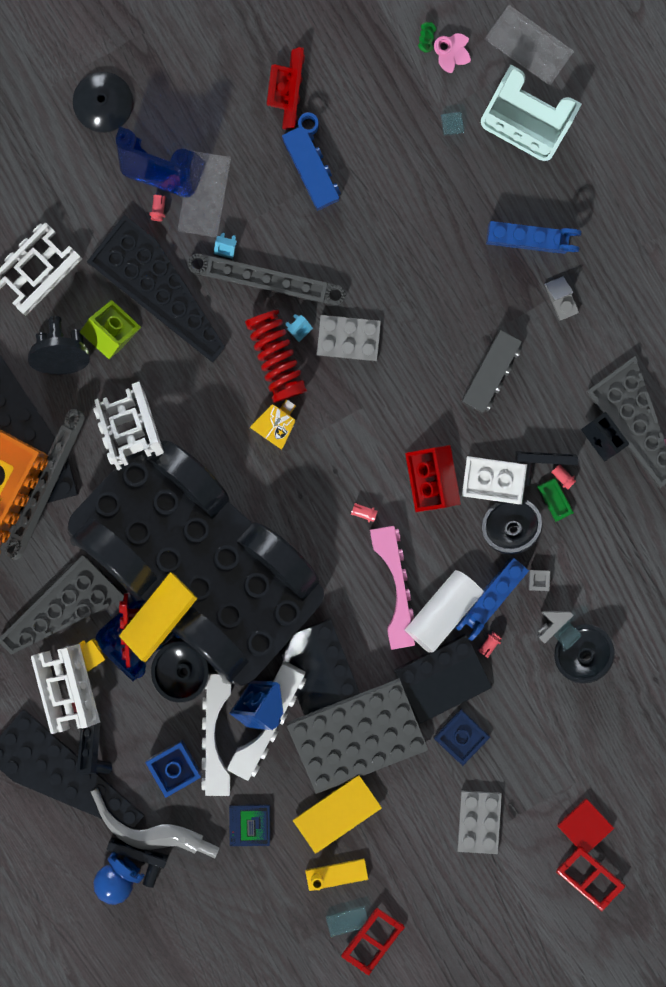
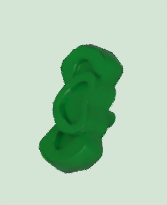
[418,22,436,53]

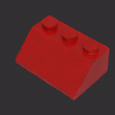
[405,445,461,512]

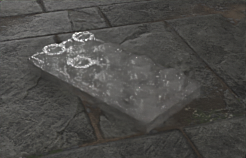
[178,151,231,238]

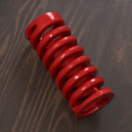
[245,310,307,403]

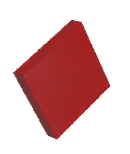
[557,799,614,853]

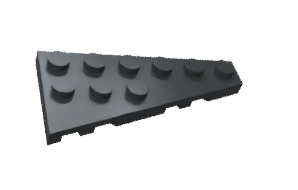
[587,356,666,488]
[0,555,124,655]

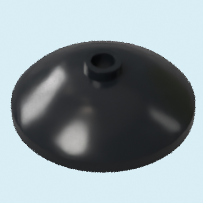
[73,72,133,133]
[482,499,543,554]
[554,624,615,684]
[151,642,210,703]

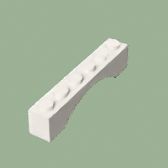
[227,661,306,781]
[202,672,232,796]

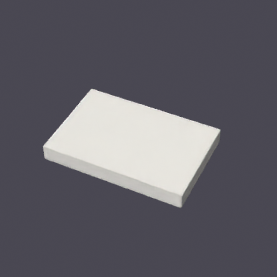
[462,456,528,505]

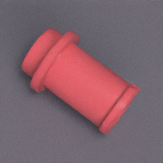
[149,195,166,221]
[551,464,576,489]
[351,503,378,523]
[478,631,502,658]

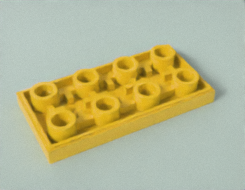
[119,572,197,662]
[293,775,382,854]

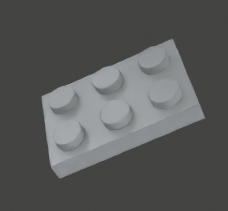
[317,315,381,361]
[457,790,502,854]

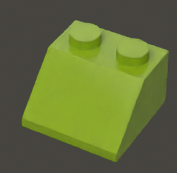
[80,300,141,359]

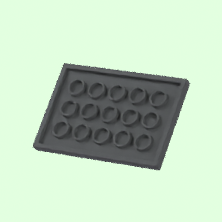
[286,678,428,794]

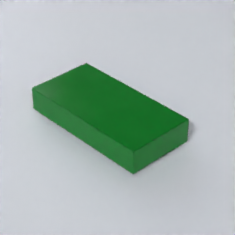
[537,477,574,522]

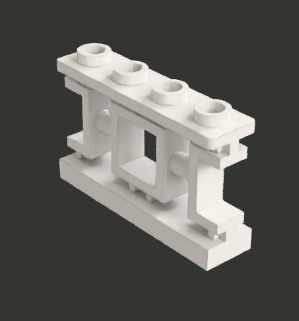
[0,223,82,316]
[93,382,164,470]
[31,644,100,734]

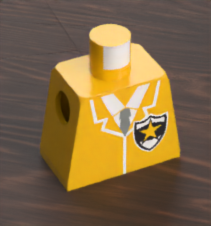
[250,399,296,450]

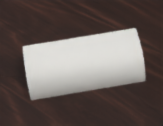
[404,570,484,652]

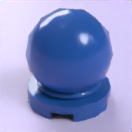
[93,852,145,905]

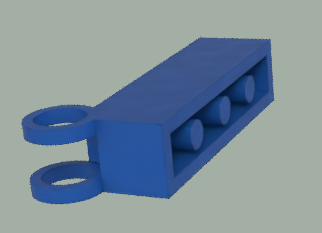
[282,112,341,211]
[486,221,582,254]
[456,557,529,641]

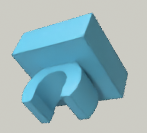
[214,233,237,259]
[286,314,313,342]

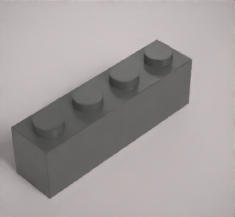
[461,330,522,413]

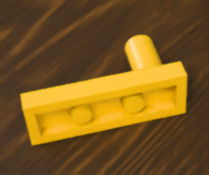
[305,858,368,891]

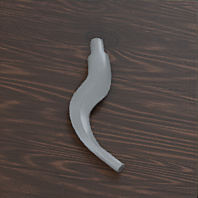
[91,788,220,859]

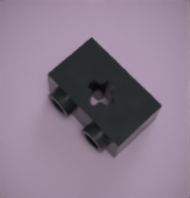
[581,412,629,462]

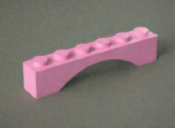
[370,526,415,650]

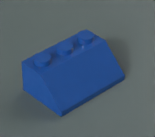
[229,680,284,730]

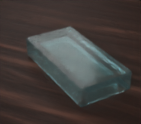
[326,906,368,937]

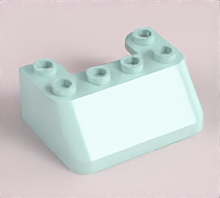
[481,65,582,161]

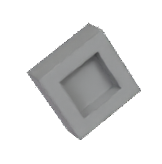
[528,570,550,591]

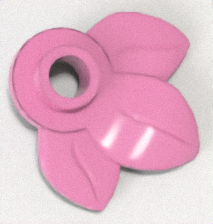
[434,33,471,73]

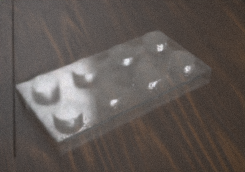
[485,5,574,85]

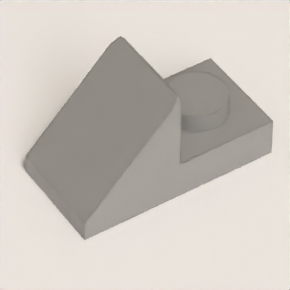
[544,276,579,321]
[537,611,574,643]

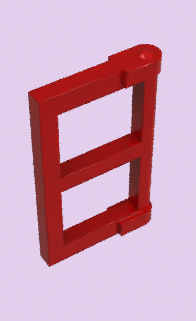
[556,846,625,912]
[341,908,405,976]

